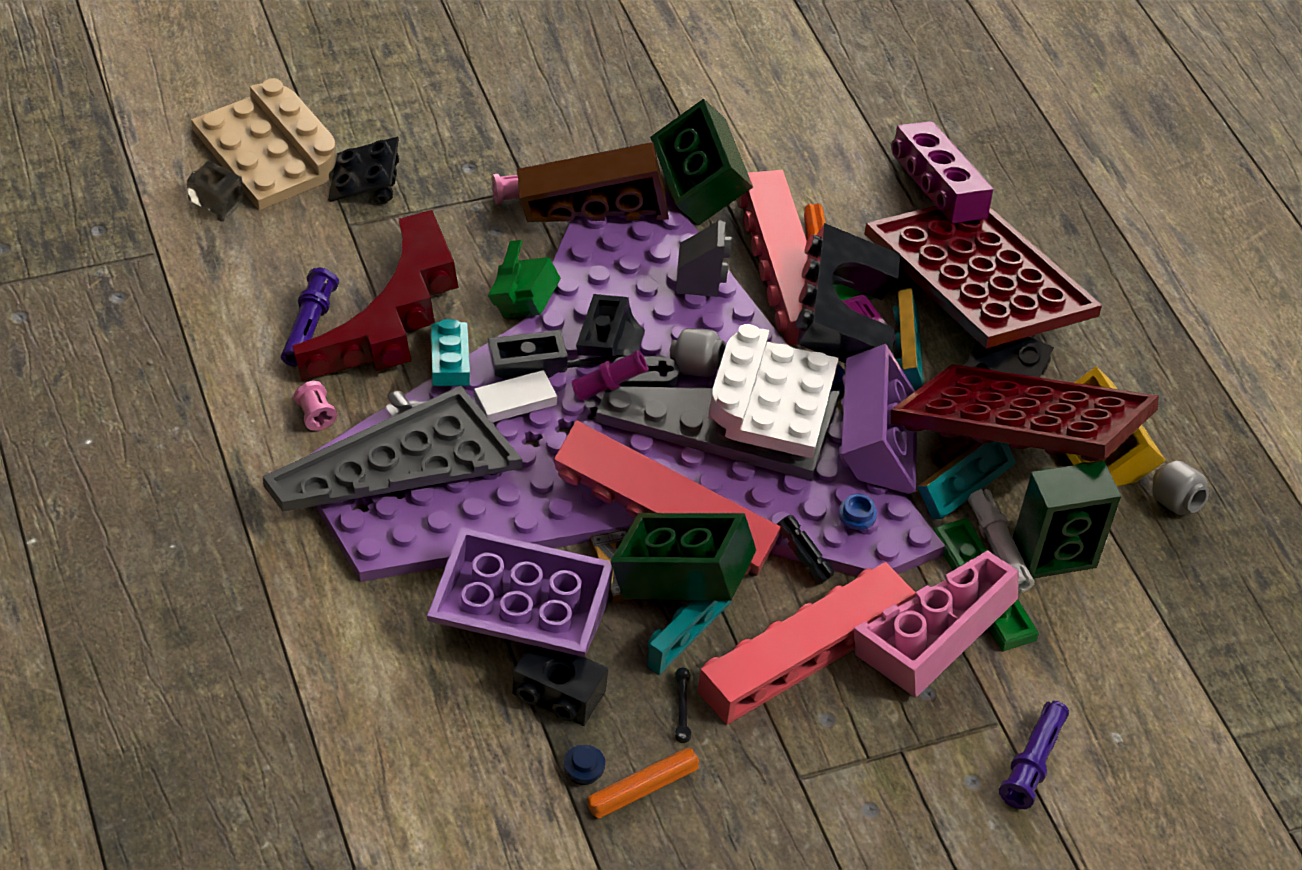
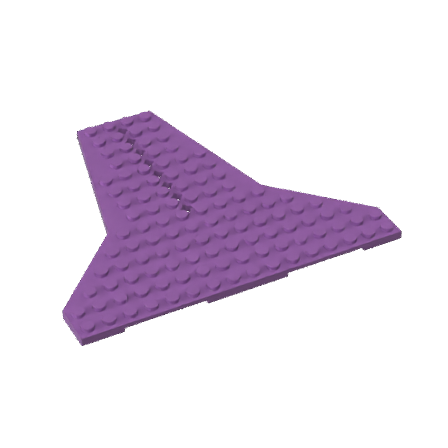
[309,188,945,582]

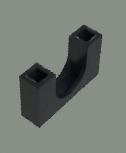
[796,223,900,363]

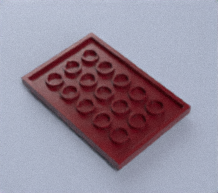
[864,206,1102,349]
[891,364,1159,461]

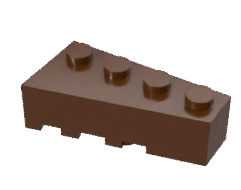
[517,142,669,222]

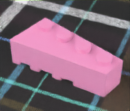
[854,551,1019,698]

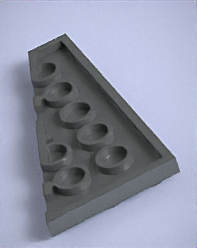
[263,386,522,512]
[596,386,840,481]

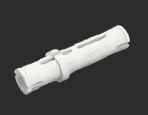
[968,489,1035,593]

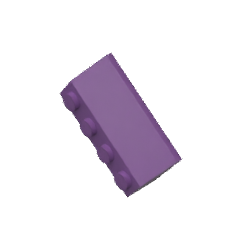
[839,344,917,494]

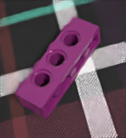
[891,121,994,223]

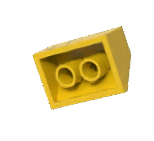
[1066,366,1166,486]

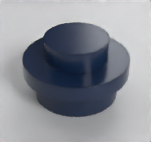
[564,745,605,785]

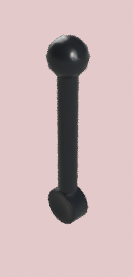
[559,355,626,373]
[675,667,692,743]

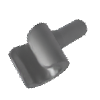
[386,391,426,417]

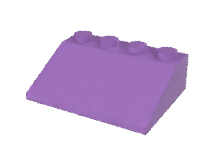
[427,527,613,657]

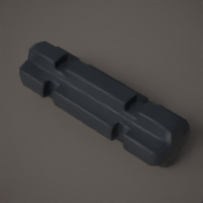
[777,514,834,585]

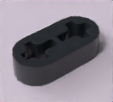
[612,356,679,388]

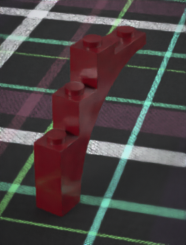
[292,210,459,381]

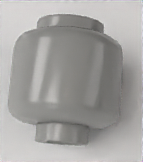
[670,328,726,377]
[1152,460,1209,516]

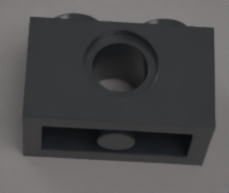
[512,645,608,726]

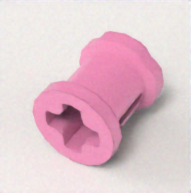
[491,174,520,204]
[293,381,337,431]

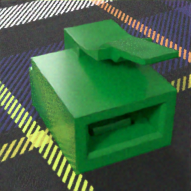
[488,240,561,319]

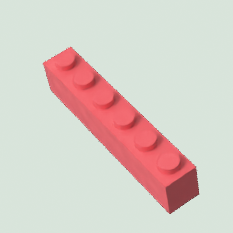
[737,170,808,345]
[554,420,781,576]
[697,562,915,725]

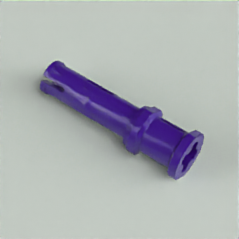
[281,267,339,367]
[999,701,1069,809]

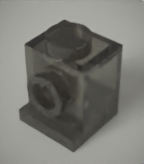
[187,161,244,222]

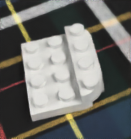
[708,324,838,459]

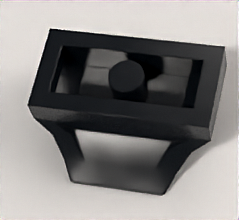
[576,294,645,356]
[488,330,568,380]

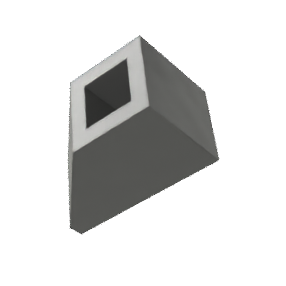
[676,221,732,297]

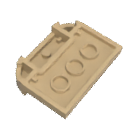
[191,78,336,210]

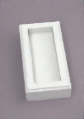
[474,370,557,422]

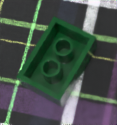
[650,98,753,225]
[1012,461,1121,579]
[610,513,757,601]

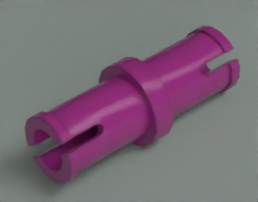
[572,350,648,402]

